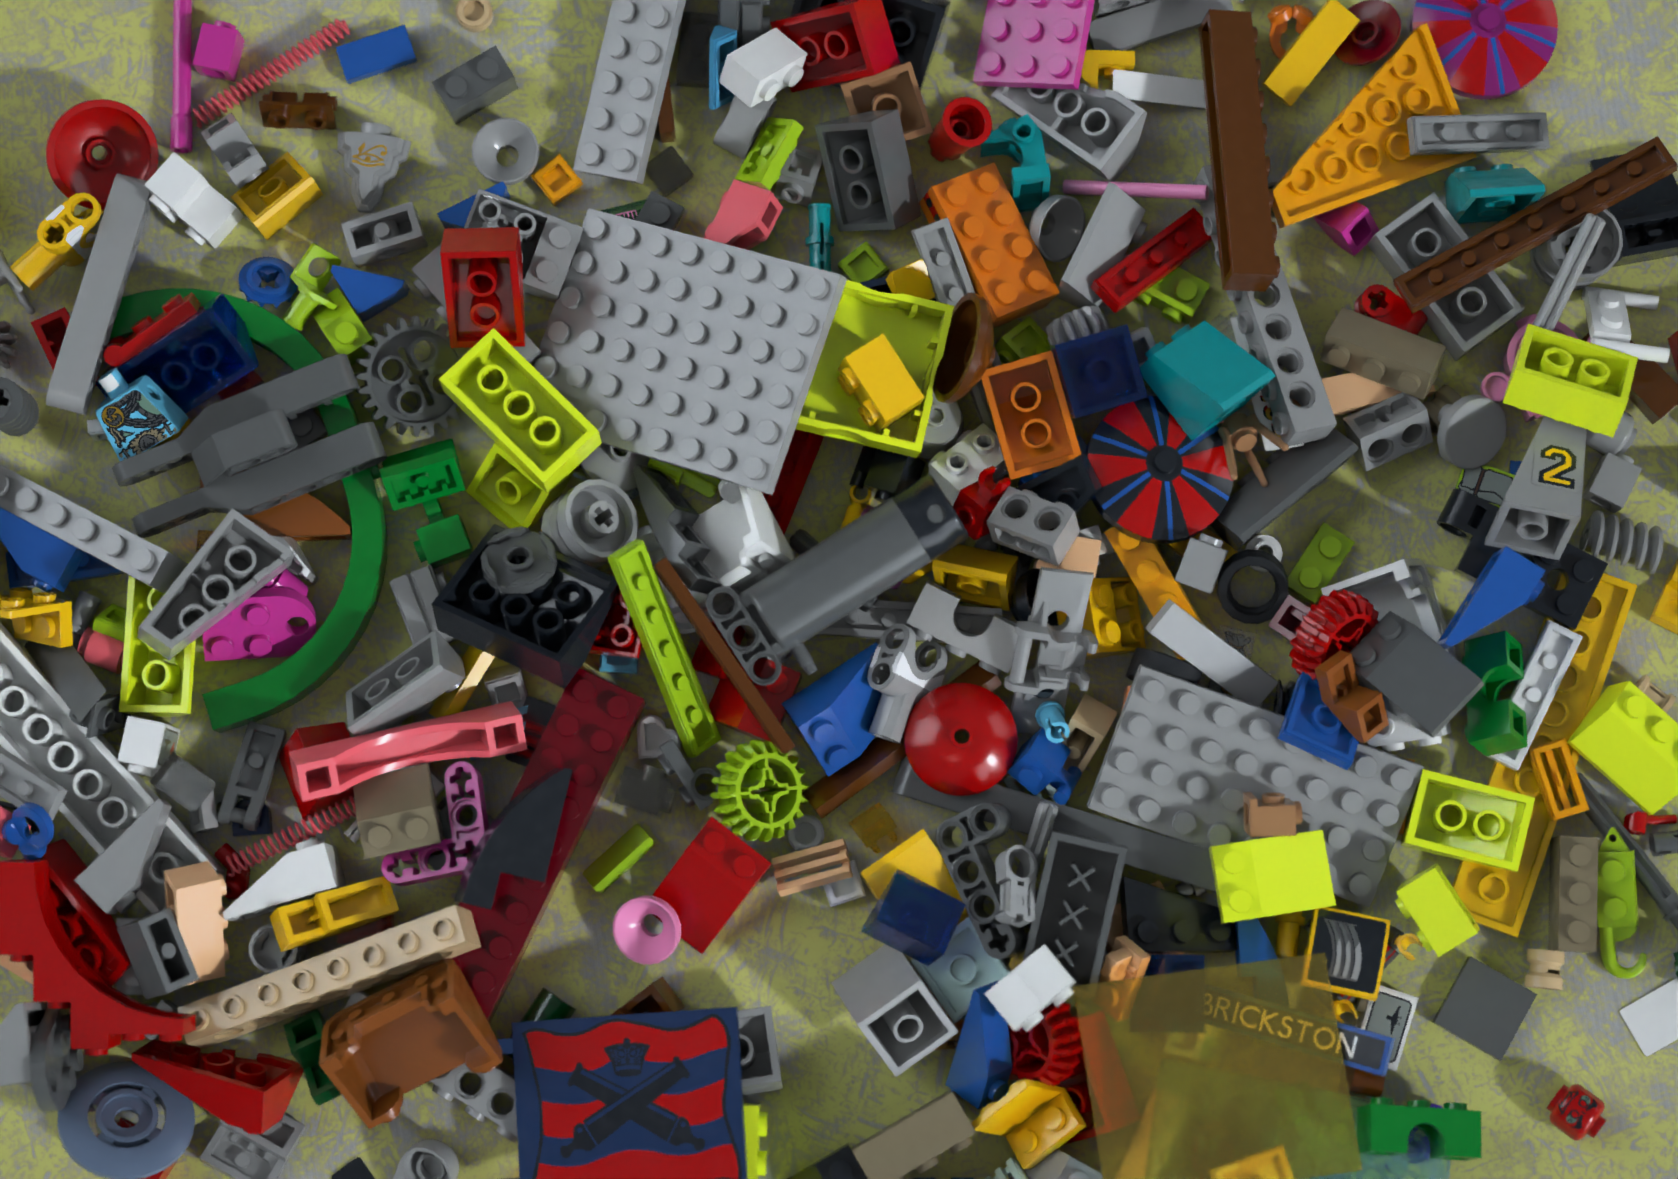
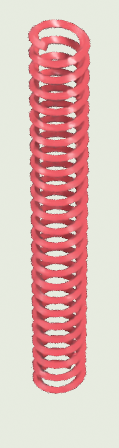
[192,19,350,129]
[226,795,356,877]

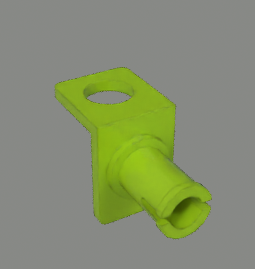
[282,243,342,331]

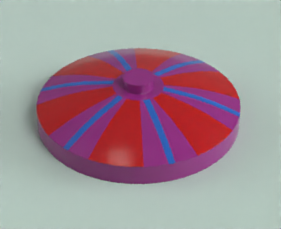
[1410,0,1558,100]

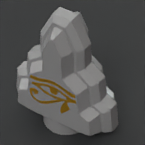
[337,122,411,213]

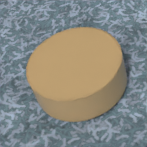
[456,0,493,33]

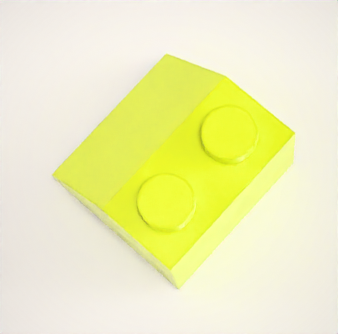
[466,443,574,530]

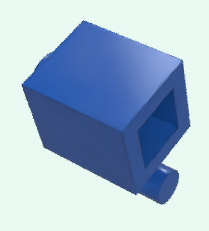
[1007,727,1082,805]

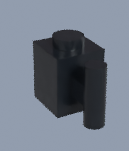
[849,445,925,502]

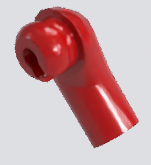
[213,843,251,900]

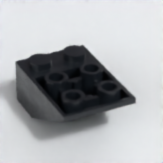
[1589,154,1678,267]

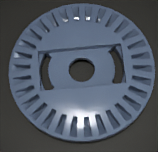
[58,1061,195,1179]

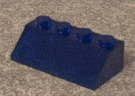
[96,293,259,414]

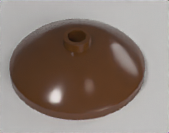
[933,292,996,404]

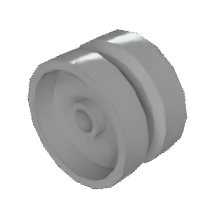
[541,479,639,569]

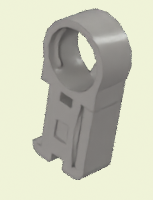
[995,845,1038,927]

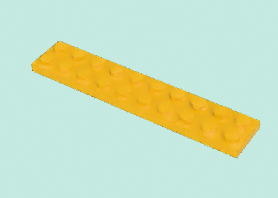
[1452,572,1637,938]

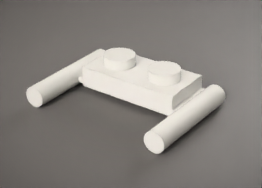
[1582,286,1670,363]

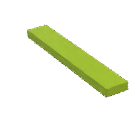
[607,539,722,758]

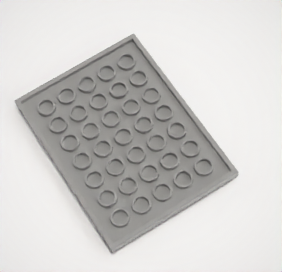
[533,208,847,495]

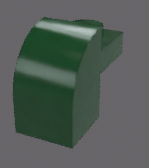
[283,1009,342,1106]

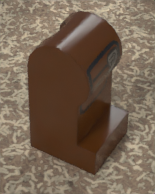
[1336,1064,1385,1103]

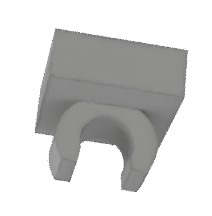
[186,790,224,834]

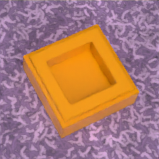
[531,154,583,207]

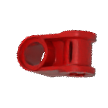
[1354,284,1428,335]

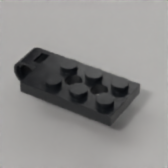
[1436,489,1608,631]

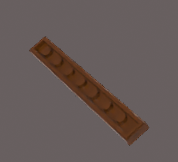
[1393,136,1678,314]

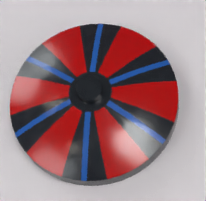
[1085,396,1233,544]

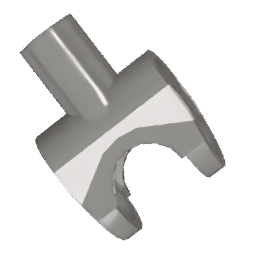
[867,623,948,744]

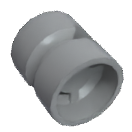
[248,924,307,973]

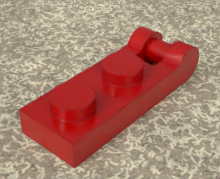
[103,292,201,367]

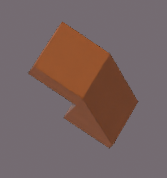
[1315,650,1389,743]

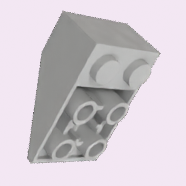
[464,189,584,303]

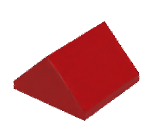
[279,722,354,821]

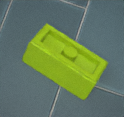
[583,824,656,893]

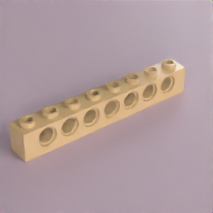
[177,905,481,1049]

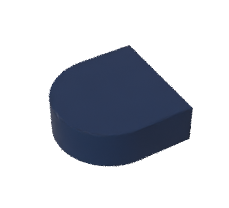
[232,799,273,837]

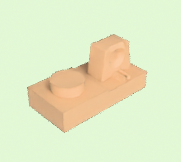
[1092,936,1151,1022]

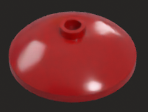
[46,99,159,211]
[904,683,1018,796]

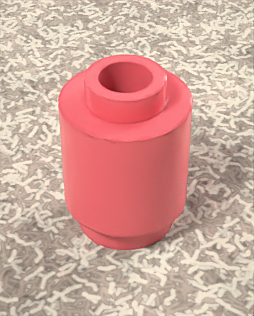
[77,627,124,674]

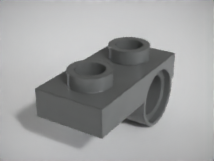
[657,739,721,811]

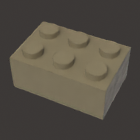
[852,1090,976,1179]

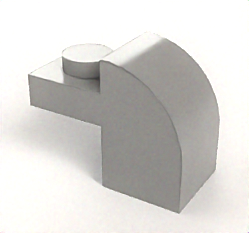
[201,112,269,188]

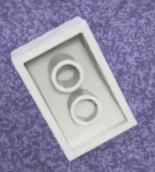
[223,838,347,922]

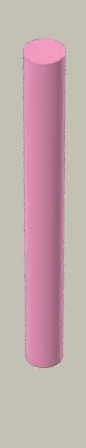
[1063,179,1209,200]

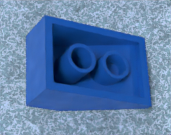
[1437,546,1545,650]
[781,642,882,777]

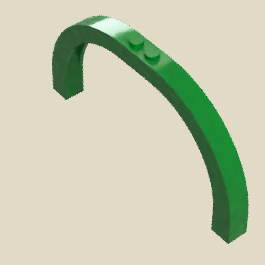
[107,288,388,733]

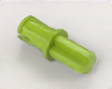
[647,458,720,498]

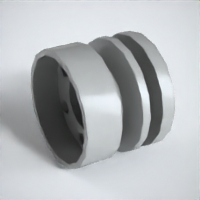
[1530,209,1623,291]

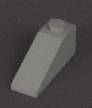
[74,798,172,914]

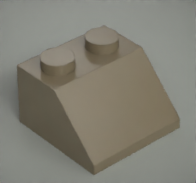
[353,763,445,859]

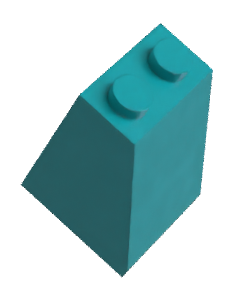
[1138,321,1276,441]

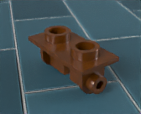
[259,91,337,130]

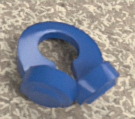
[2,802,54,860]

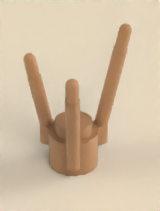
[1218,413,1289,487]

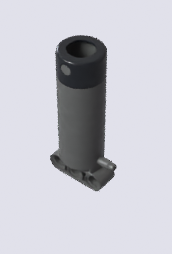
[706,474,969,685]

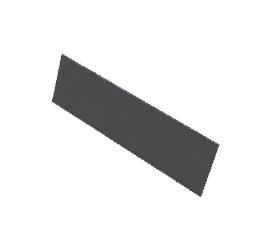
[24,641,107,722]

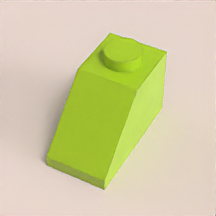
[312,287,376,366]

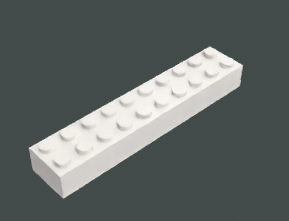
[0,622,226,913]

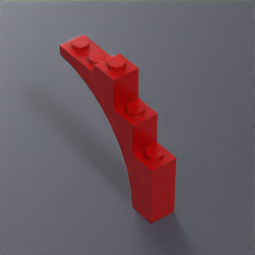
[0,859,196,1056]

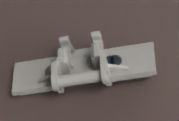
[1004,567,1098,734]

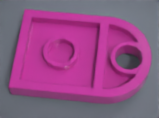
[202,588,316,661]

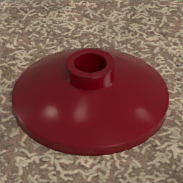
[1334,0,1401,66]

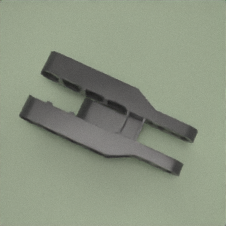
[112,354,387,538]

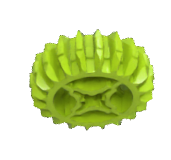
[710,740,809,842]

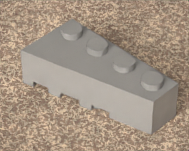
[138,508,295,660]

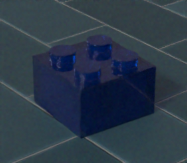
[1050,324,1148,418]

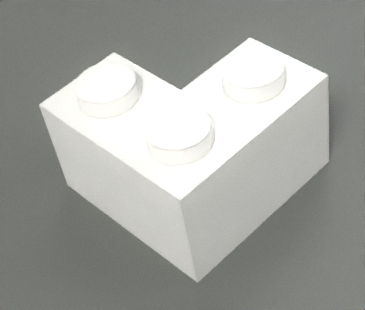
[145,152,244,249]

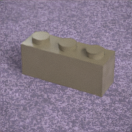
[1320,307,1447,400]
[1548,836,1598,953]

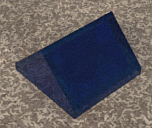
[861,869,965,966]

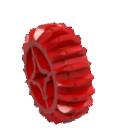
[1289,589,1379,680]
[1008,1003,1084,1086]

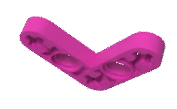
[381,761,489,886]

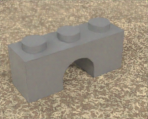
[906,579,1018,675]

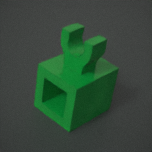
[413,498,473,569]

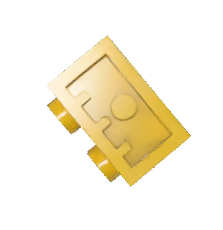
[0,587,73,648]
[971,1079,1086,1170]

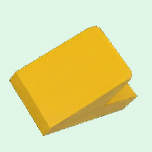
[1080,50,1135,89]

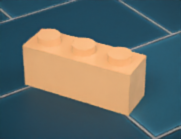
[164,861,229,986]

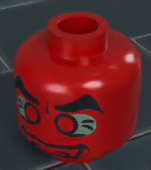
[1546,1084,1607,1141]

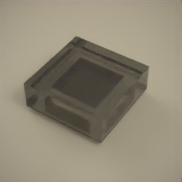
[645,145,694,197]

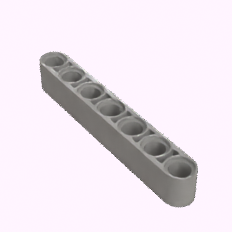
[46,173,152,415]

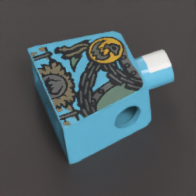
[95,368,188,461]

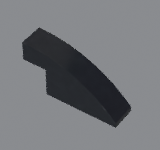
[454,768,572,909]

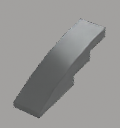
[633,464,722,595]

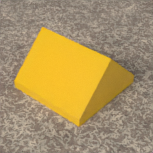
[231,152,323,240]
[932,544,1018,612]

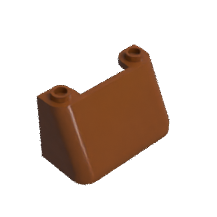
[319,958,503,1129]

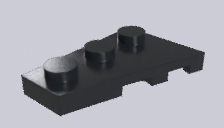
[1015,453,1102,567]
[1119,876,1237,954]

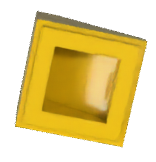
[885,259,935,300]

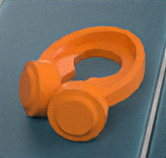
[1267,4,1314,59]

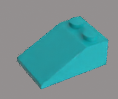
[1444,164,1545,224]

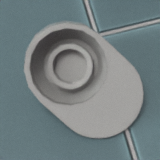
[393,1139,460,1179]

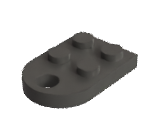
[30,1008,84,1113]

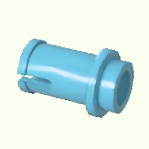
[1035,701,1070,743]

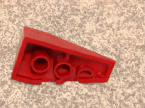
[39,839,132,986]
[131,1040,304,1134]

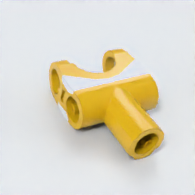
[10,193,104,291]

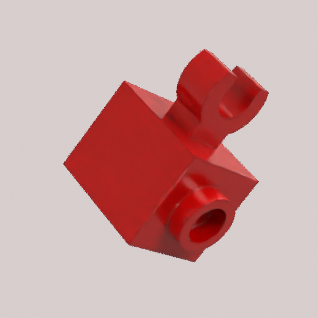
[953,466,1011,541]

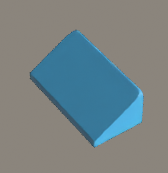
[709,25,737,110]

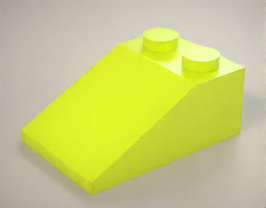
[1400,769,1535,872]
[1209,830,1336,924]

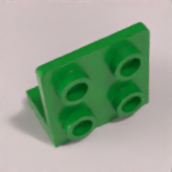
[379,438,466,511]

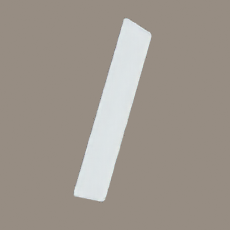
[1113,69,1206,109]

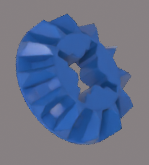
[238,257,298,308]

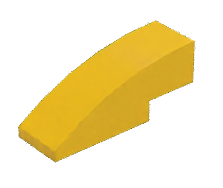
[269,876,399,952]

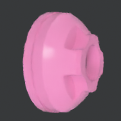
[613,895,681,965]

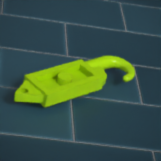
[1597,826,1647,979]

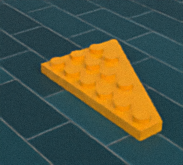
[1272,23,1477,229]

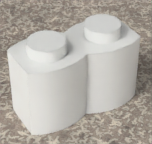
[985,944,1076,1032]

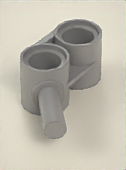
[713,96,777,160]

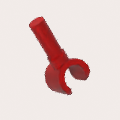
[1623,811,1677,835]

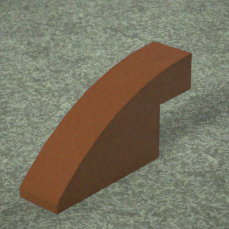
[200,469,352,542]

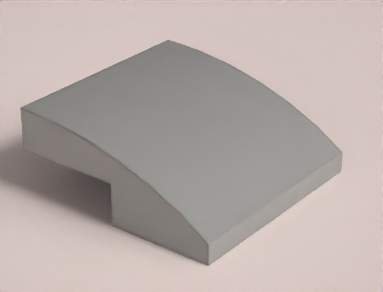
[199,1114,306,1179]

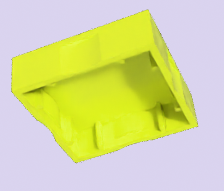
[795,280,954,458]

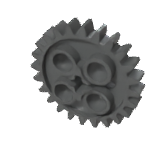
[355,316,469,437]

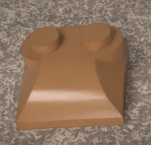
[840,61,933,141]

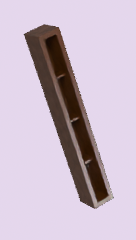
[1199,9,1280,292]

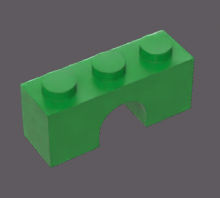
[1462,630,1528,756]
[1357,1097,1481,1161]

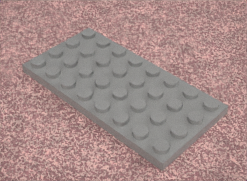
[1087,664,1424,907]

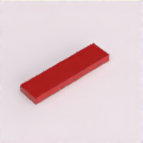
[1090,207,1212,314]

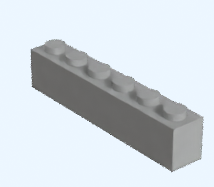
[0,465,188,594]

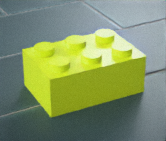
[1503,324,1638,437]

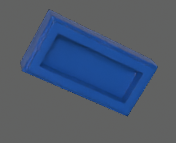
[335,24,417,84]

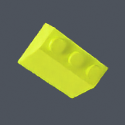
[1567,681,1678,816]

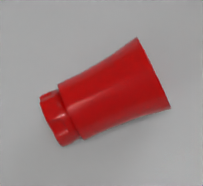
[927,97,992,162]

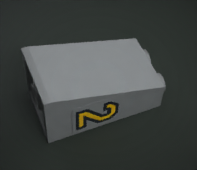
[1485,416,1587,560]

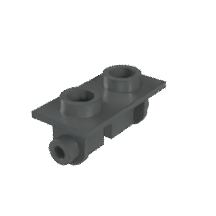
[69,694,132,738]

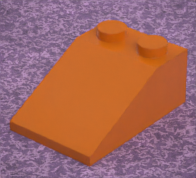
[981,350,1082,480]

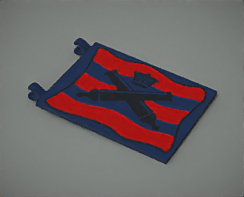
[497,1007,748,1179]

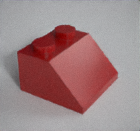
[709,656,802,742]

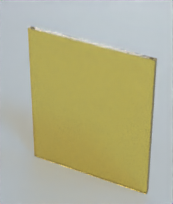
[1073,953,1362,1179]

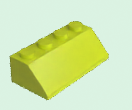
[119,562,196,717]

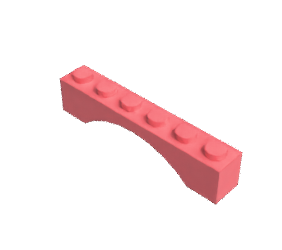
[704,179,783,250]
[289,701,527,801]

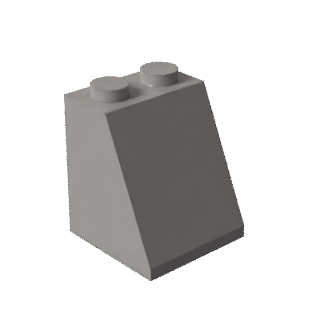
[832,939,958,1077]

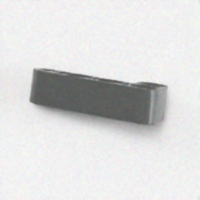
[935,803,1027,959]

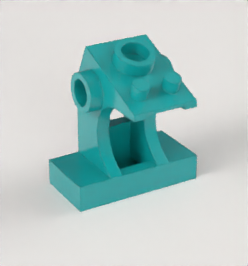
[980,114,1051,213]

